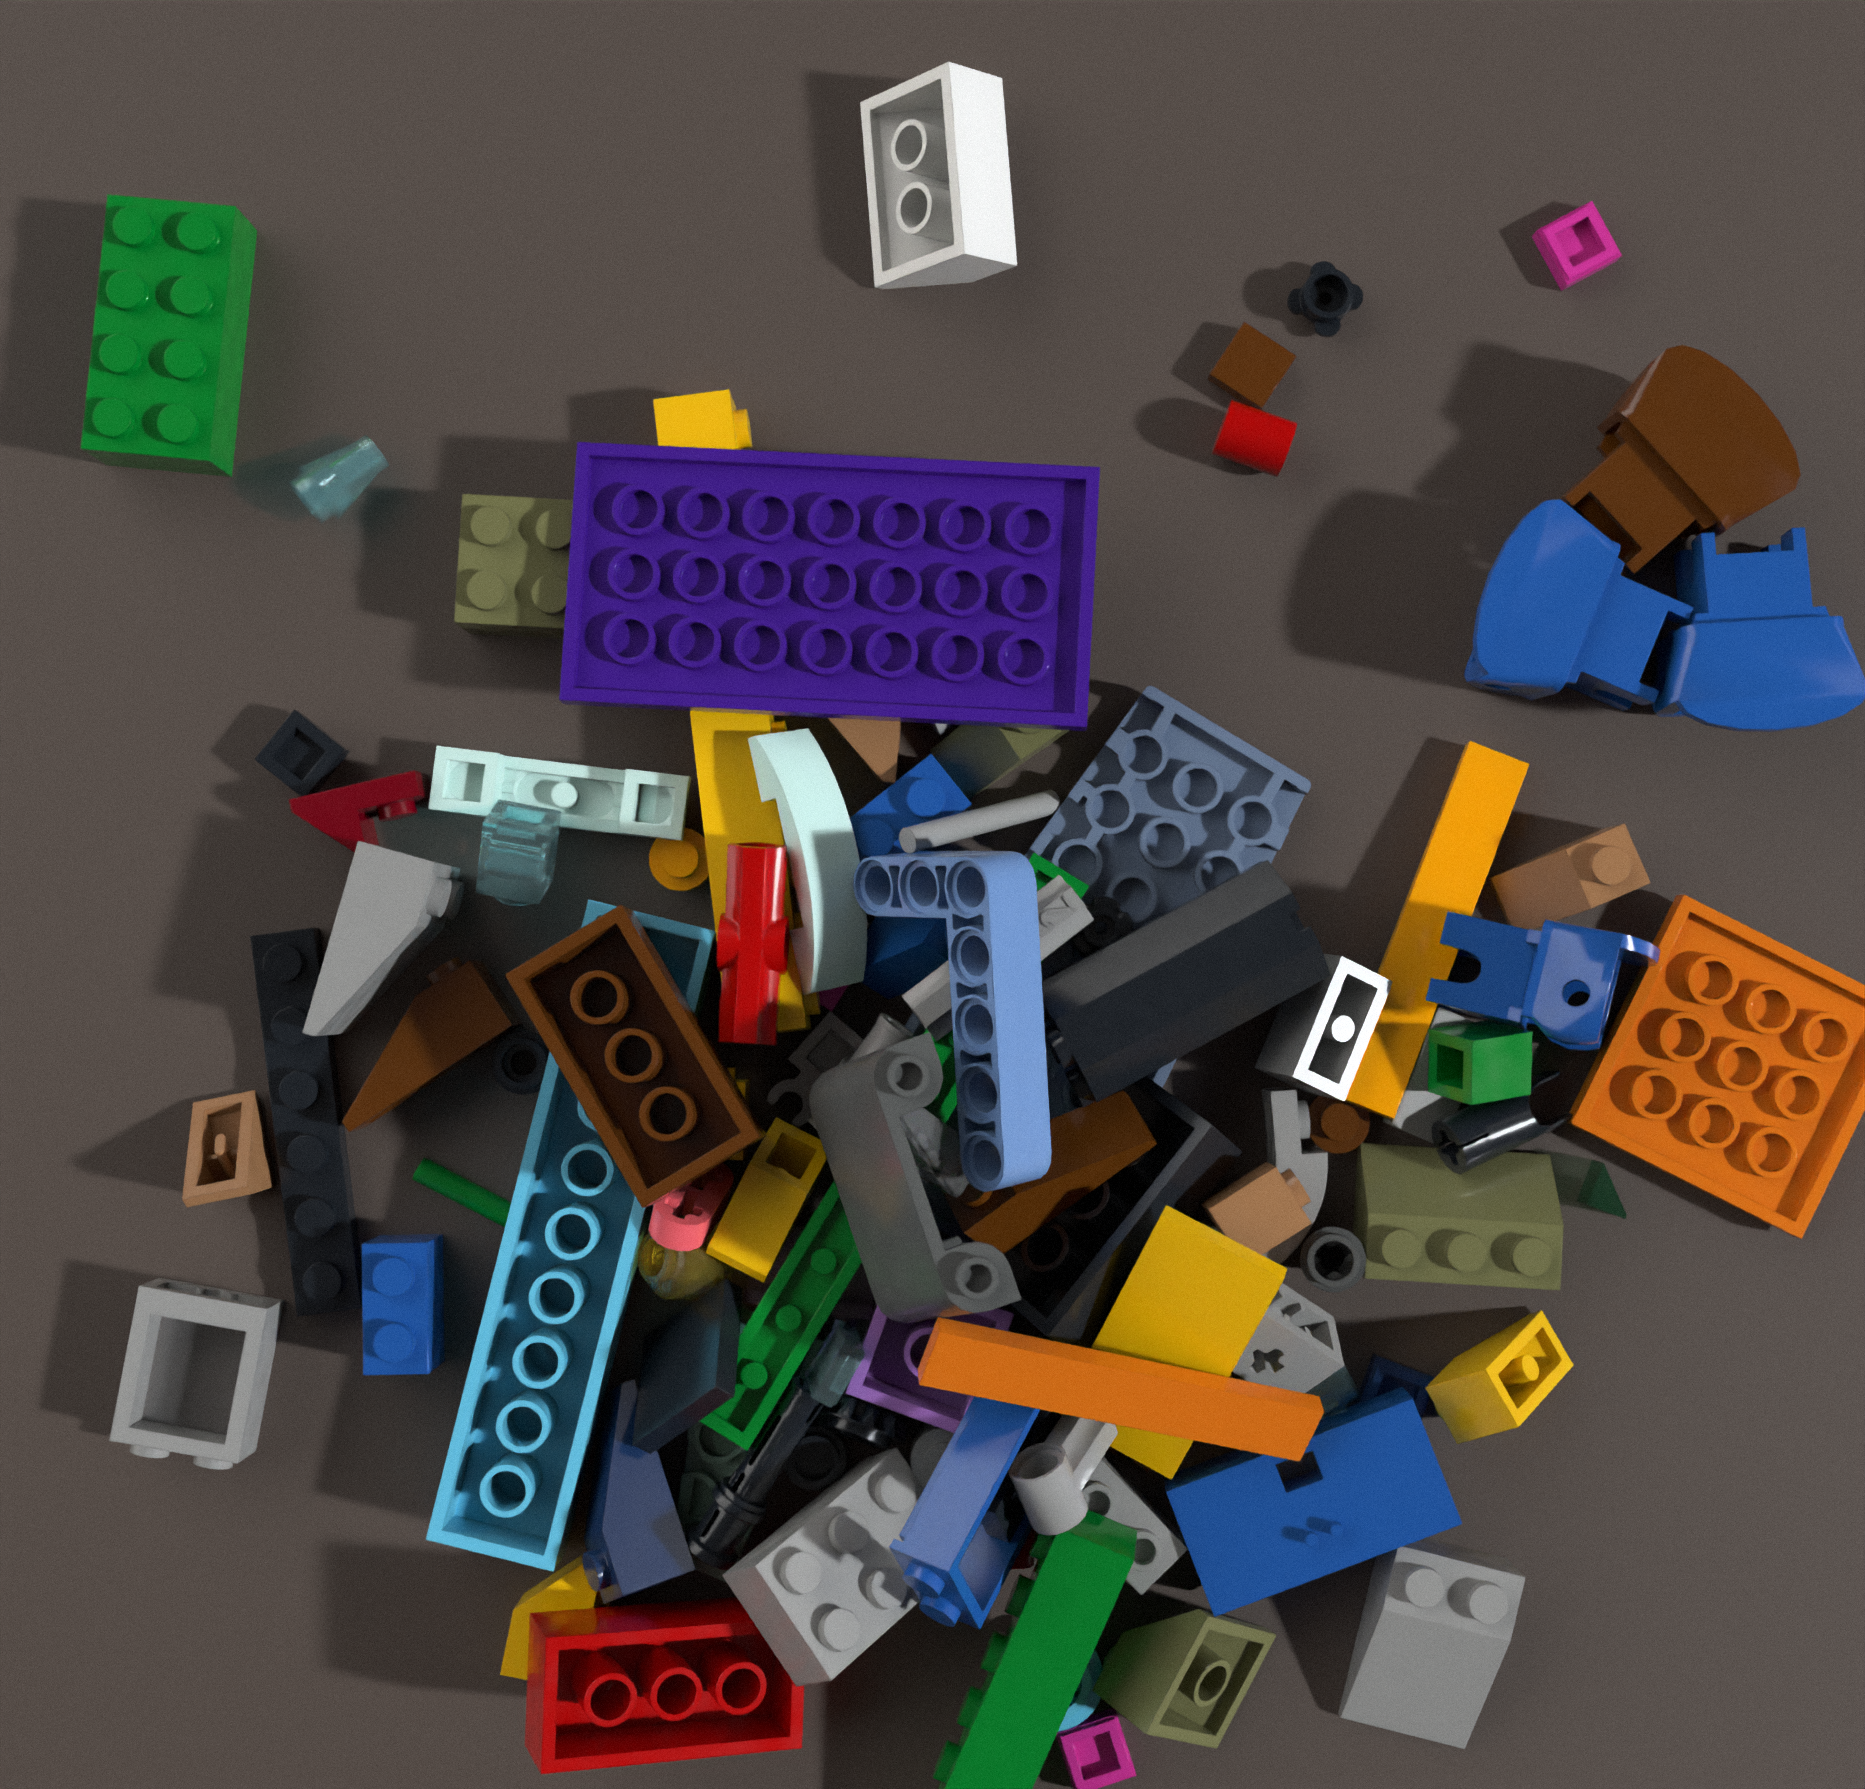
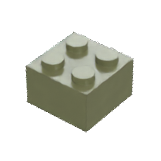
[454,494,573,639]

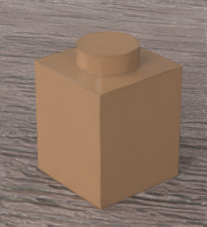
[1201,1162,1312,1255]

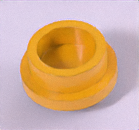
[649,828,709,891]

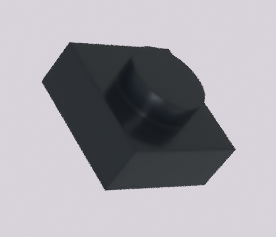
[254,709,350,796]

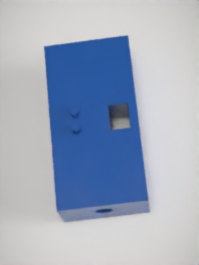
[1164,1387,1462,1617]

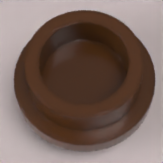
[1308,1095,1370,1154]

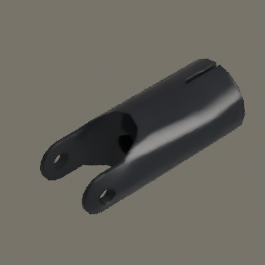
[1431,1070,1573,1174]

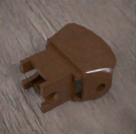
[1559,345,1801,578]

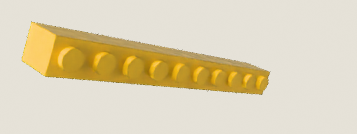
[653,389,821,1033]

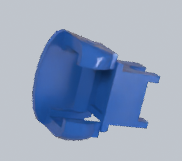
[1464,499,1694,711]
[1651,527,1865,732]
[1426,911,1660,1051]

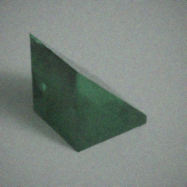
[1577,1160,1627,1219]

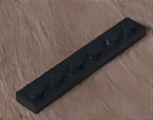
[250,928,362,1317]

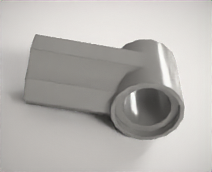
[1008,1414,1118,1535]

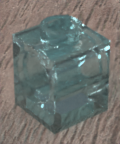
[476,799,561,906]

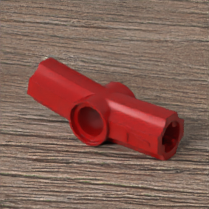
[717,842,790,1045]

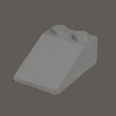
[302,841,464,1036]
[1338,1538,1526,1749]

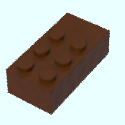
[505,905,767,1208]

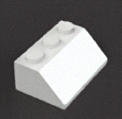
[860,62,1017,289]

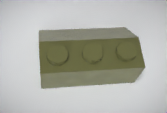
[1353,1143,1564,1290]

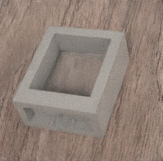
[109,1278,284,1470]

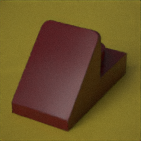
[288,770,431,853]

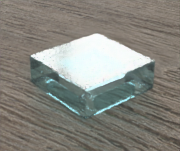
[805,1318,865,1408]

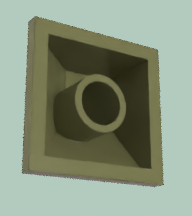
[1092,1609,1277,1749]

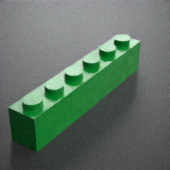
[932,1510,1137,1789]

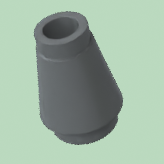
[1300,1227,1366,1292]

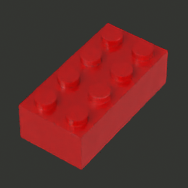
[525,1597,804,1774]

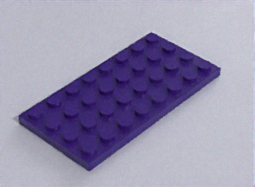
[559,442,1100,731]

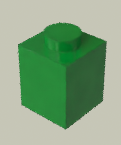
[1428,1020,1532,1105]

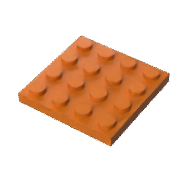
[1567,894,1865,1239]

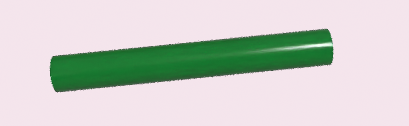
[412,1157,511,1228]

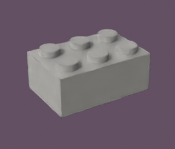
[722,1447,924,1687]

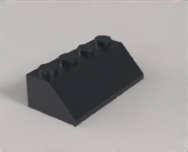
[1004,1076,1242,1348]

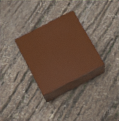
[1207,322,1297,410]

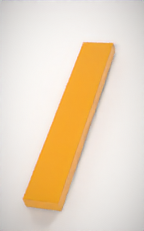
[1345,741,1530,1119]

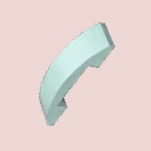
[748,728,867,995]
[428,746,691,841]

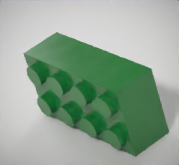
[80,194,257,477]

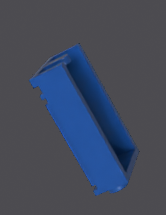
[889,1396,1040,1630]

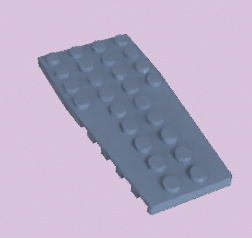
[827,686,1311,1243]

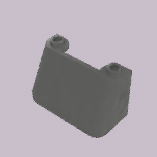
[809,1032,1021,1323]

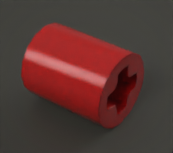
[1212,399,1297,477]

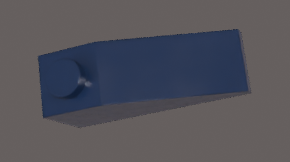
[583,1379,695,1604]

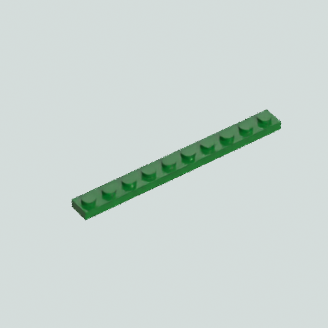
[700,853,1089,1451]

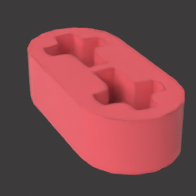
[648,1163,734,1251]

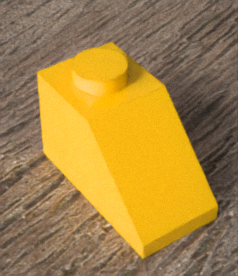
[1425,1310,1574,1444]

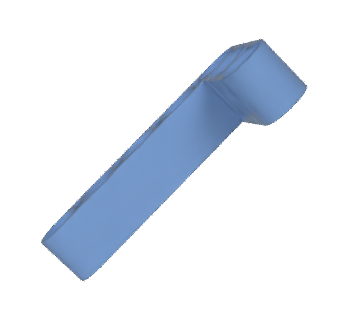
[853,851,1052,1192]

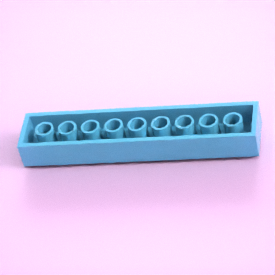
[426,899,717,1572]

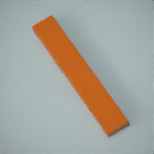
[918,1317,1324,1462]

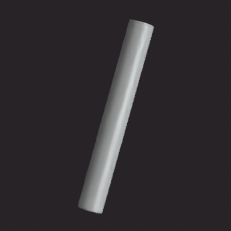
[899,790,1060,854]

